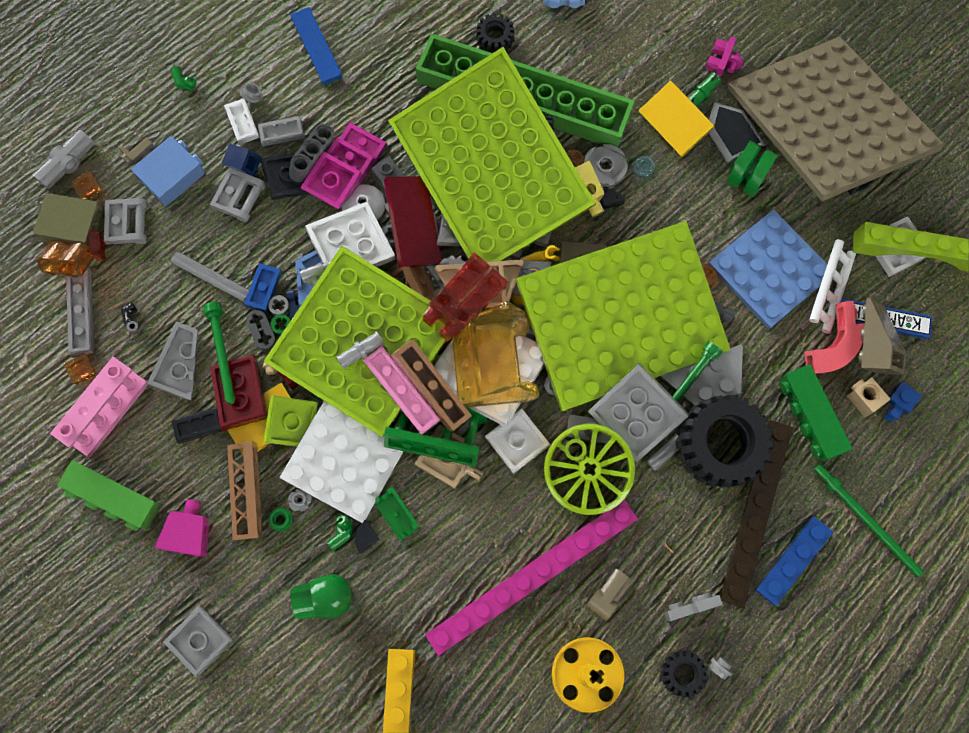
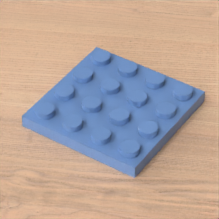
[708,209,827,330]

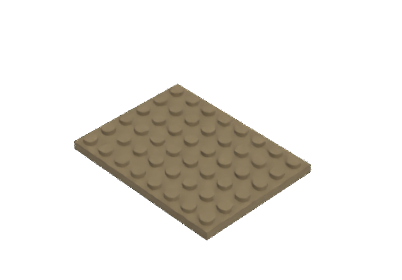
[728,37,944,201]

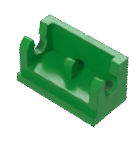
[375,487,420,542]

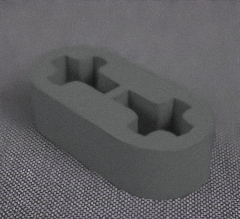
[246,310,277,352]

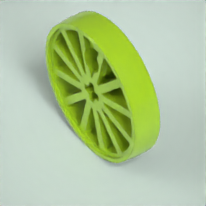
[544,424,635,515]

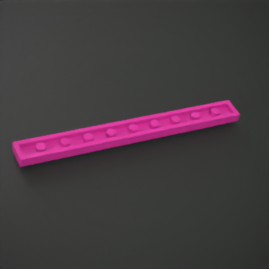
[425,499,638,656]

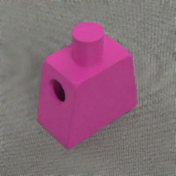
[155,499,209,558]

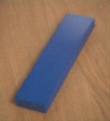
[290,7,343,86]

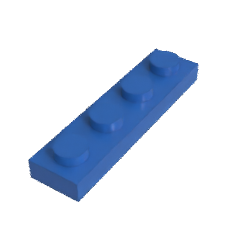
[755,516,833,606]

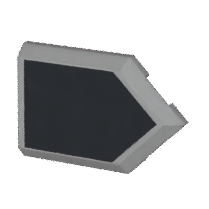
[708,102,765,164]

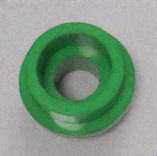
[269,508,293,532]

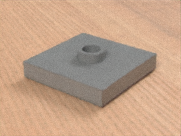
[163,605,234,677]

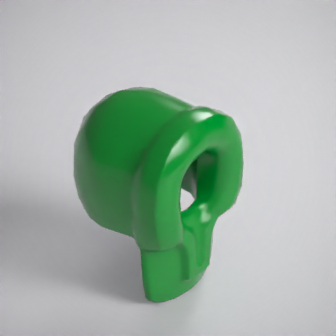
[290,574,353,620]

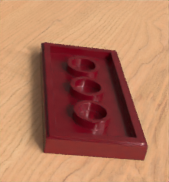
[384,176,442,268]

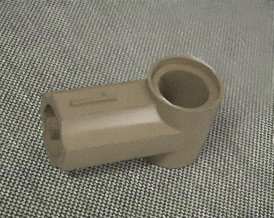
[586,569,633,621]

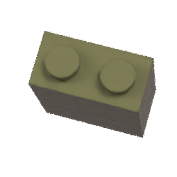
[33,193,105,251]

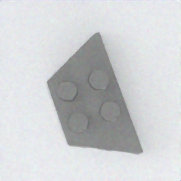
[659,344,743,407]

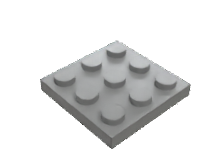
[588,363,689,462]

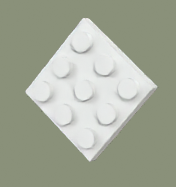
[305,202,395,267]

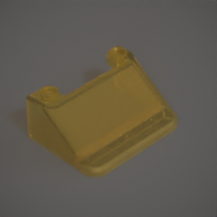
[452,301,539,407]

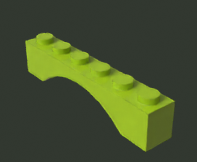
[853,222,969,272]

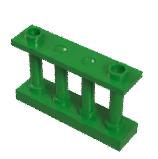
[384,405,488,467]

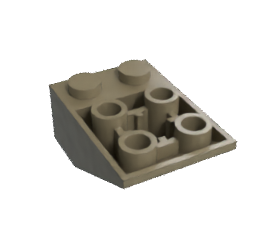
[859,298,906,375]

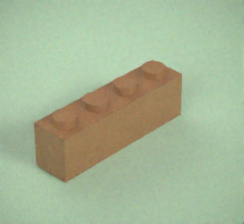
[390,339,472,431]

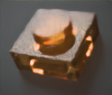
[70,171,103,200]
[64,353,97,385]

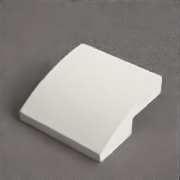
[876,217,926,277]

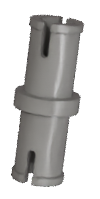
[336,331,384,369]

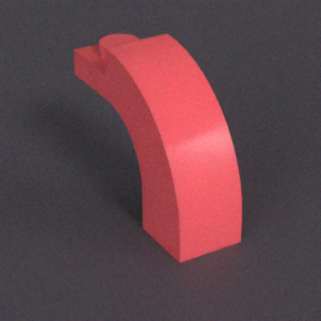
[804,301,865,374]

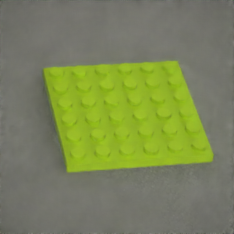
[263,245,459,438]

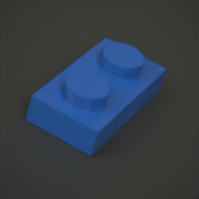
[244,263,282,313]

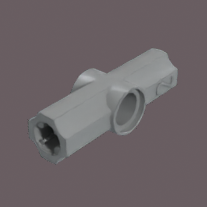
[33,130,95,189]

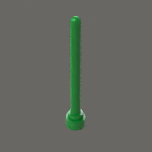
[203,302,235,405]
[672,341,723,403]

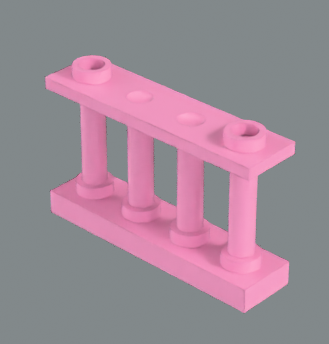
[50,357,148,458]

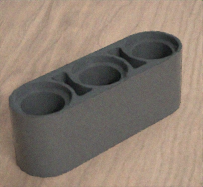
[289,124,334,182]

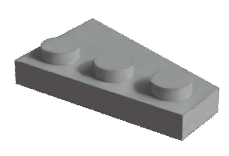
[147,321,199,402]

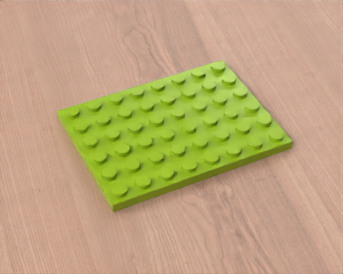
[388,47,596,263]
[515,221,731,411]

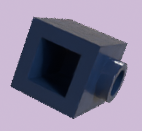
[222,143,262,177]

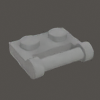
[210,167,266,222]
[104,198,147,244]

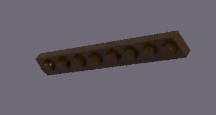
[720,420,793,608]

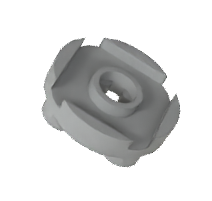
[584,144,628,189]

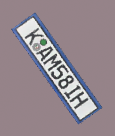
[841,298,933,340]

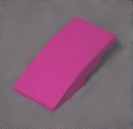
[300,123,388,210]

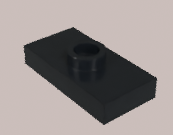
[172,408,222,444]

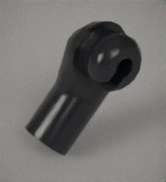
[121,302,138,332]

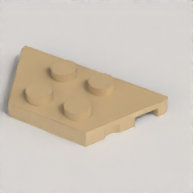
[435,260,524,311]

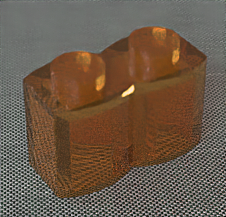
[36,241,94,277]

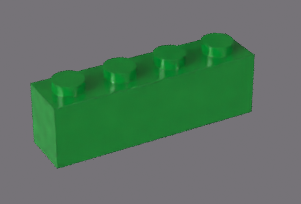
[779,364,853,463]

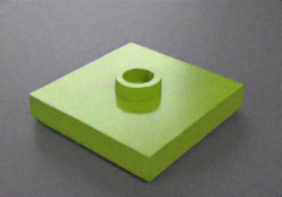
[263,395,318,447]

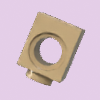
[847,378,890,417]

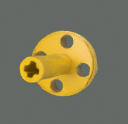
[551,637,624,713]

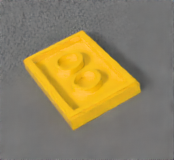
[638,80,715,158]
[228,383,291,455]

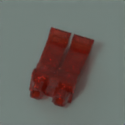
[422,252,509,342]

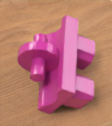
[705,37,744,78]

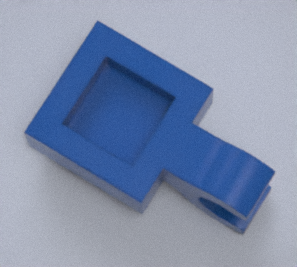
[884,381,922,423]

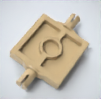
[415,424,484,489]

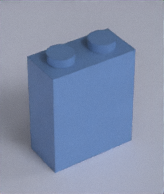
[131,136,205,207]

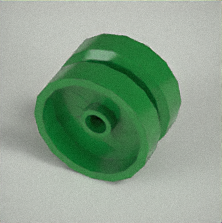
[725,140,778,198]

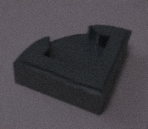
[600,187,625,209]
[355,519,380,554]

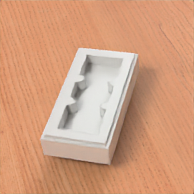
[224,99,260,145]

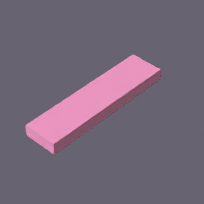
[363,346,441,435]

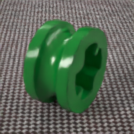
[271,314,291,336]

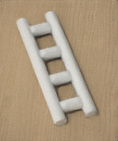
[809,239,856,334]

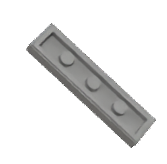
[66,266,94,356]

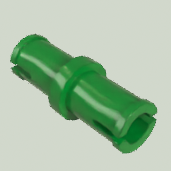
[688,72,722,107]

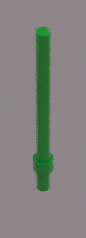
[813,464,924,578]

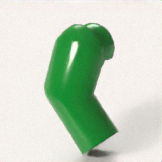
[170,66,196,91]
[327,515,352,551]

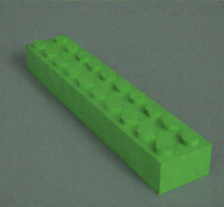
[416,33,635,148]

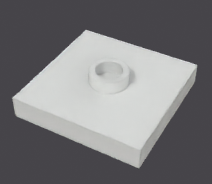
[485,408,551,474]

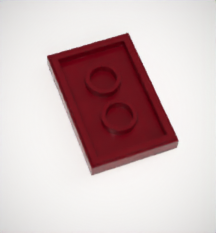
[210,354,268,431]

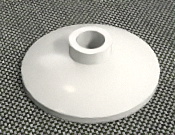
[342,184,385,221]

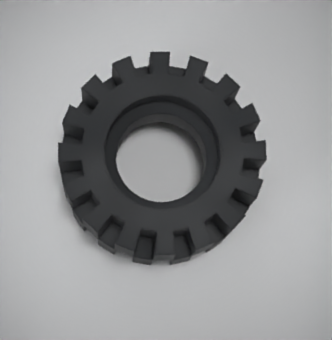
[476,13,514,53]
[660,651,709,697]

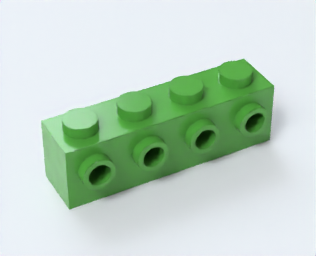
[57,460,162,531]

